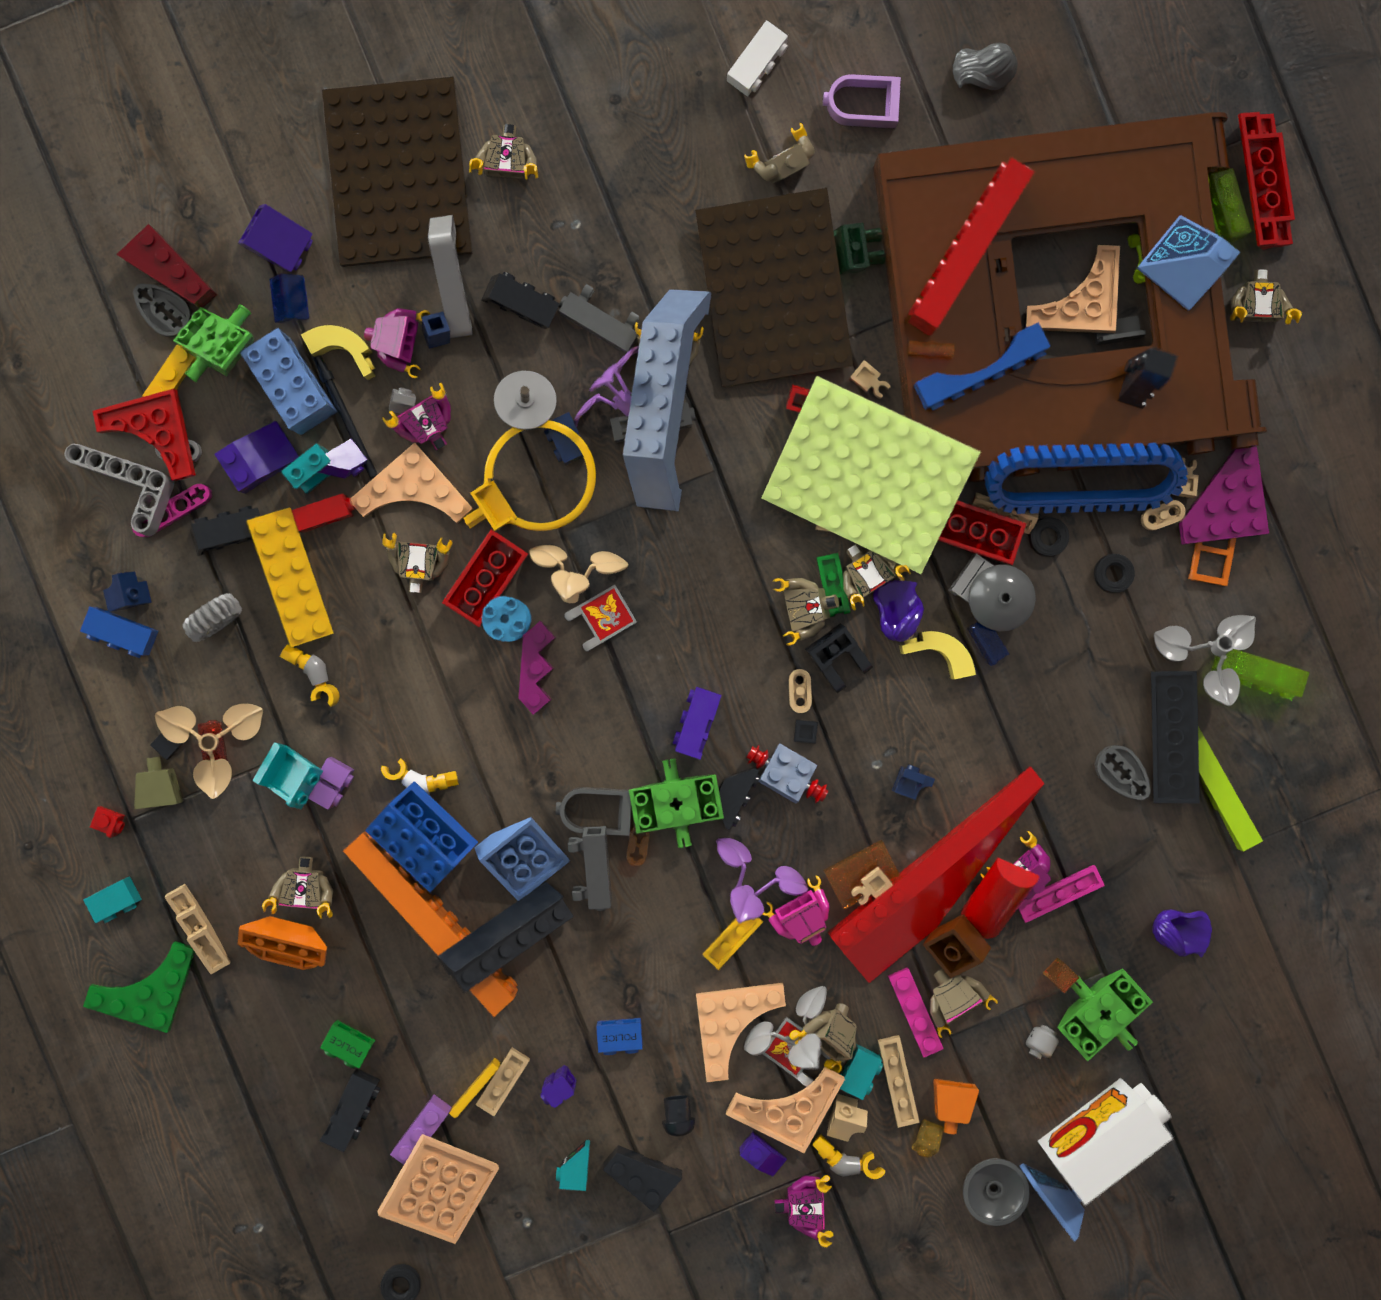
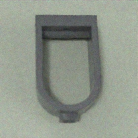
[556,787,632,836]

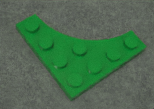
[83,941,195,1033]

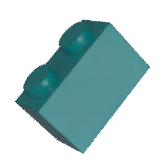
[83,876,142,923]
[840,1044,883,1100]

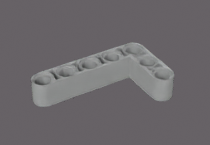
[428,215,473,338]
[65,444,174,536]

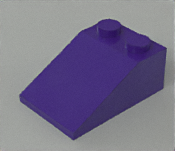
[215,421,300,494]

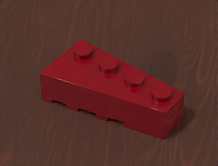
[116,224,217,308]

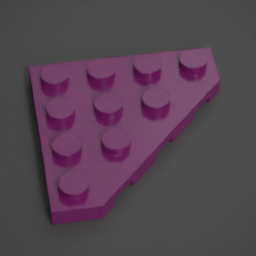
[1179,447,1269,545]

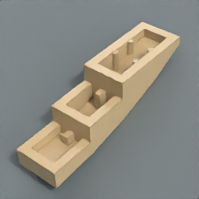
[165,884,230,974]

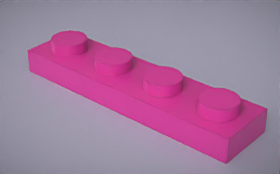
[1018,865,1105,923]
[888,967,944,1057]

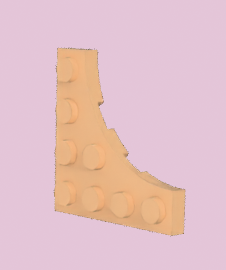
[1025,245,1120,334]
[351,443,474,524]
[696,983,786,1082]
[726,1067,844,1153]

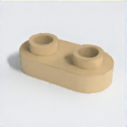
[1141,500,1185,530]
[788,669,812,713]

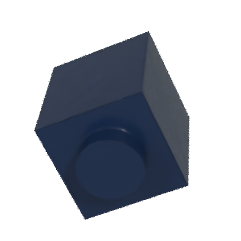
[422,311,450,349]

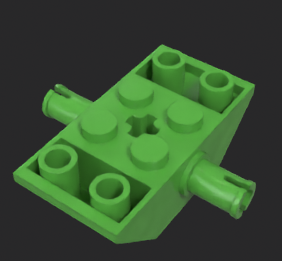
[173,304,254,382]
[629,758,724,848]
[1057,969,1153,1061]

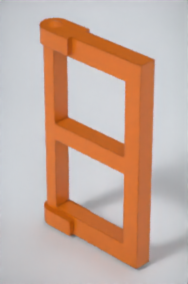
[1188,538,1236,586]

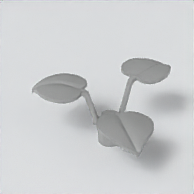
[1154,615,1256,706]
[744,986,827,1069]

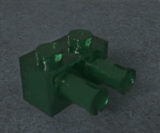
[833,223,885,275]

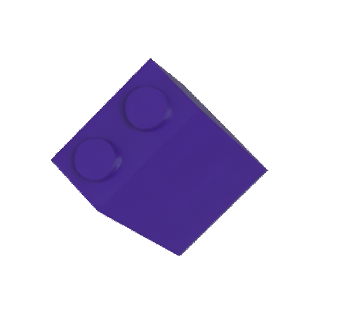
[238,204,313,272]

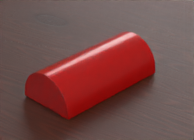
[938,500,1027,566]
[442,529,528,627]
[961,858,1039,939]

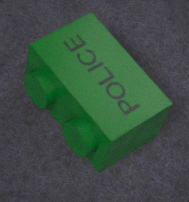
[320,1020,375,1069]

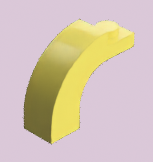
[301,325,375,380]
[899,631,976,680]

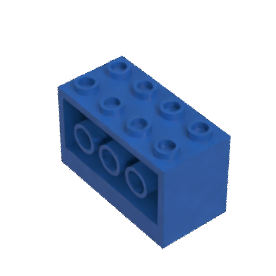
[365,781,478,892]

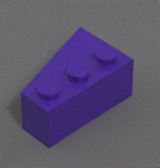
[672,686,722,760]

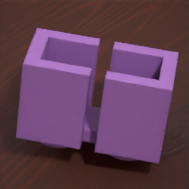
[308,757,354,810]

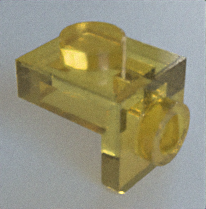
[911,1119,944,1158]

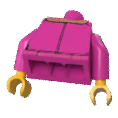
[762,876,829,946]

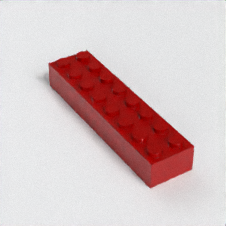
[908,157,1034,337]

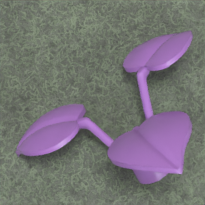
[574,346,639,427]
[716,838,809,923]

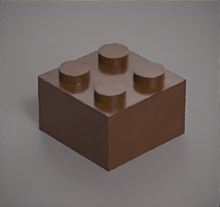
[923,914,991,978]

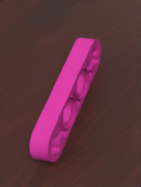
[132,484,212,538]

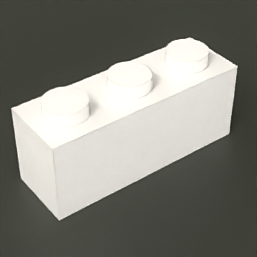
[727,20,788,97]

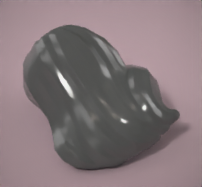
[952,42,1018,90]

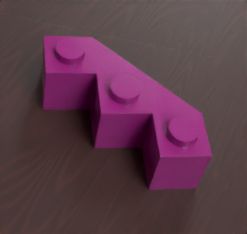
[519,621,556,715]

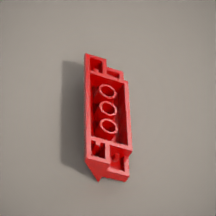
[1238,112,1295,250]

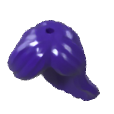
[873,580,924,642]
[1152,909,1212,957]

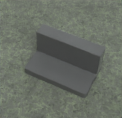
[1094,316,1146,345]

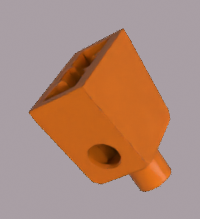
[933,1079,979,1134]

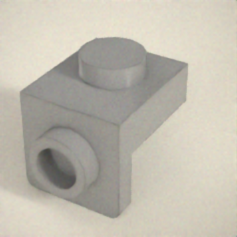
[389,388,416,414]

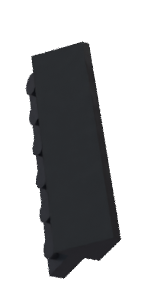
[437,882,574,994]

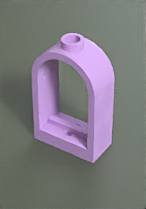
[823,75,901,128]

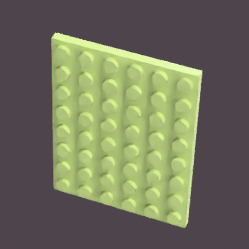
[761,376,980,574]

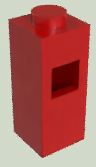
[292,494,354,533]

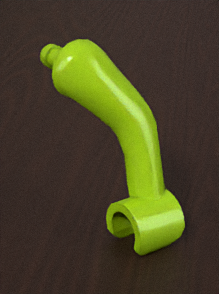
[1127,234,1145,284]

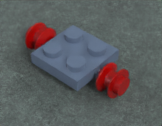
[746,743,828,804]

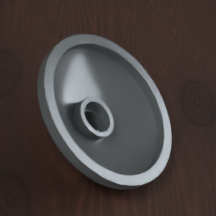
[969,565,1036,631]
[963,1158,1030,1226]

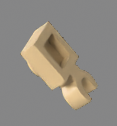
[849,360,890,399]
[1172,458,1199,499]
[851,867,893,905]

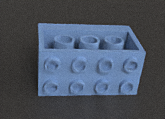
[240,328,338,435]

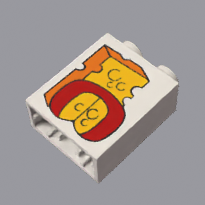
[1038,1078,1173,1205]

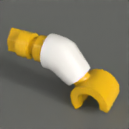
[381,758,459,795]

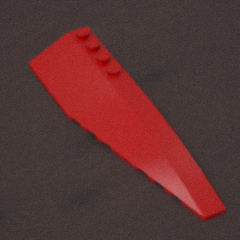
[828,766,1045,983]

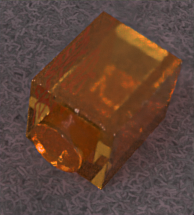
[1043,958,1079,993]

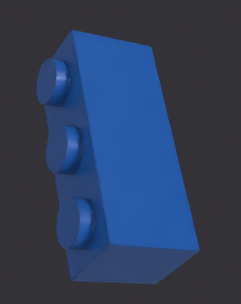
[80,607,158,658]

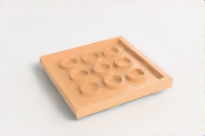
[377,1134,499,1244]

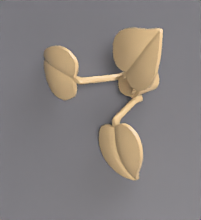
[528,545,629,603]
[155,704,263,799]

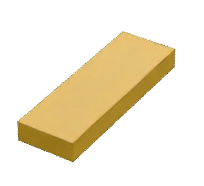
[702,917,763,970]
[449,1058,500,1118]

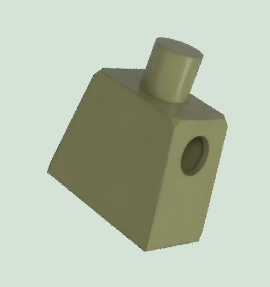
[134,757,183,809]

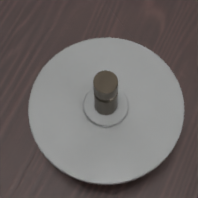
[494,371,556,430]

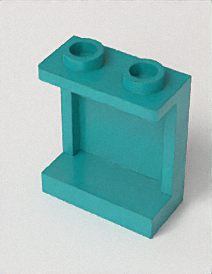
[281,443,331,494]
[252,742,323,809]

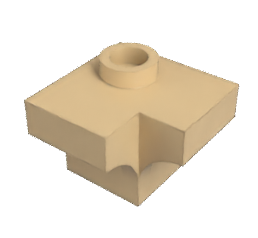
[827,1094,868,1142]

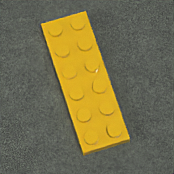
[246,507,333,648]

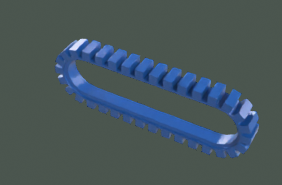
[984,443,1188,514]

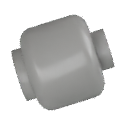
[1026,1025,1059,1060]

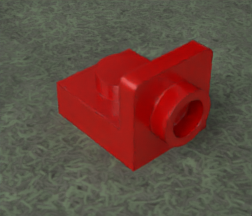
[90,806,125,838]

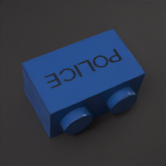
[596,1018,643,1055]

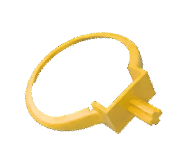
[463,420,596,531]

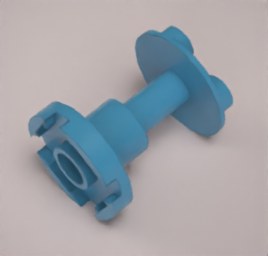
[482,596,532,642]

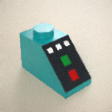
[556,1140,590,1191]

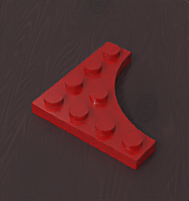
[92,389,196,481]

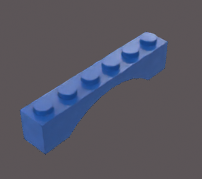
[913,322,1051,410]

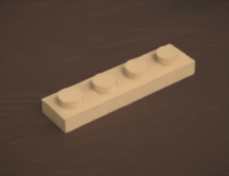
[878,1035,920,1128]

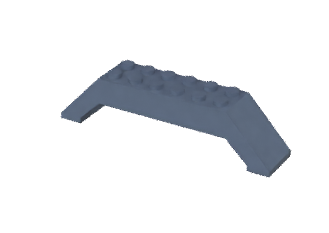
[623,289,711,512]

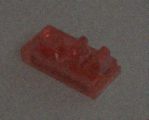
[197,720,228,761]

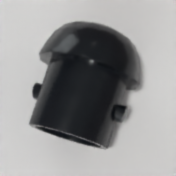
[662,1095,695,1137]

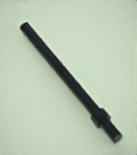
[313,355,378,479]

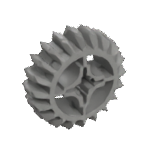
[182,594,242,642]

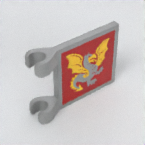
[565,585,637,651]
[763,1017,831,1087]

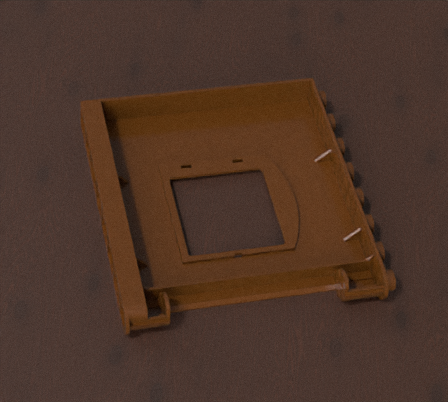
[873,112,1267,482]

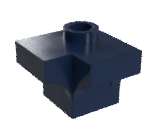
[103,571,152,612]
[892,764,935,800]

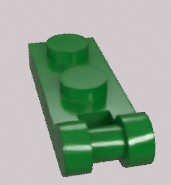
[816,553,851,617]

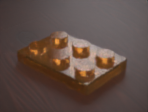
[823,840,900,910]

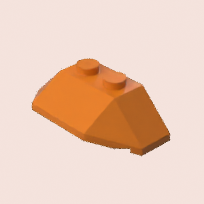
[238,916,327,970]

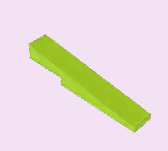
[1198,727,1263,851]

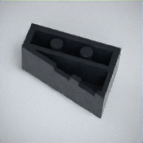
[1118,347,1178,409]
[603,1145,682,1212]

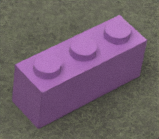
[390,1095,451,1165]

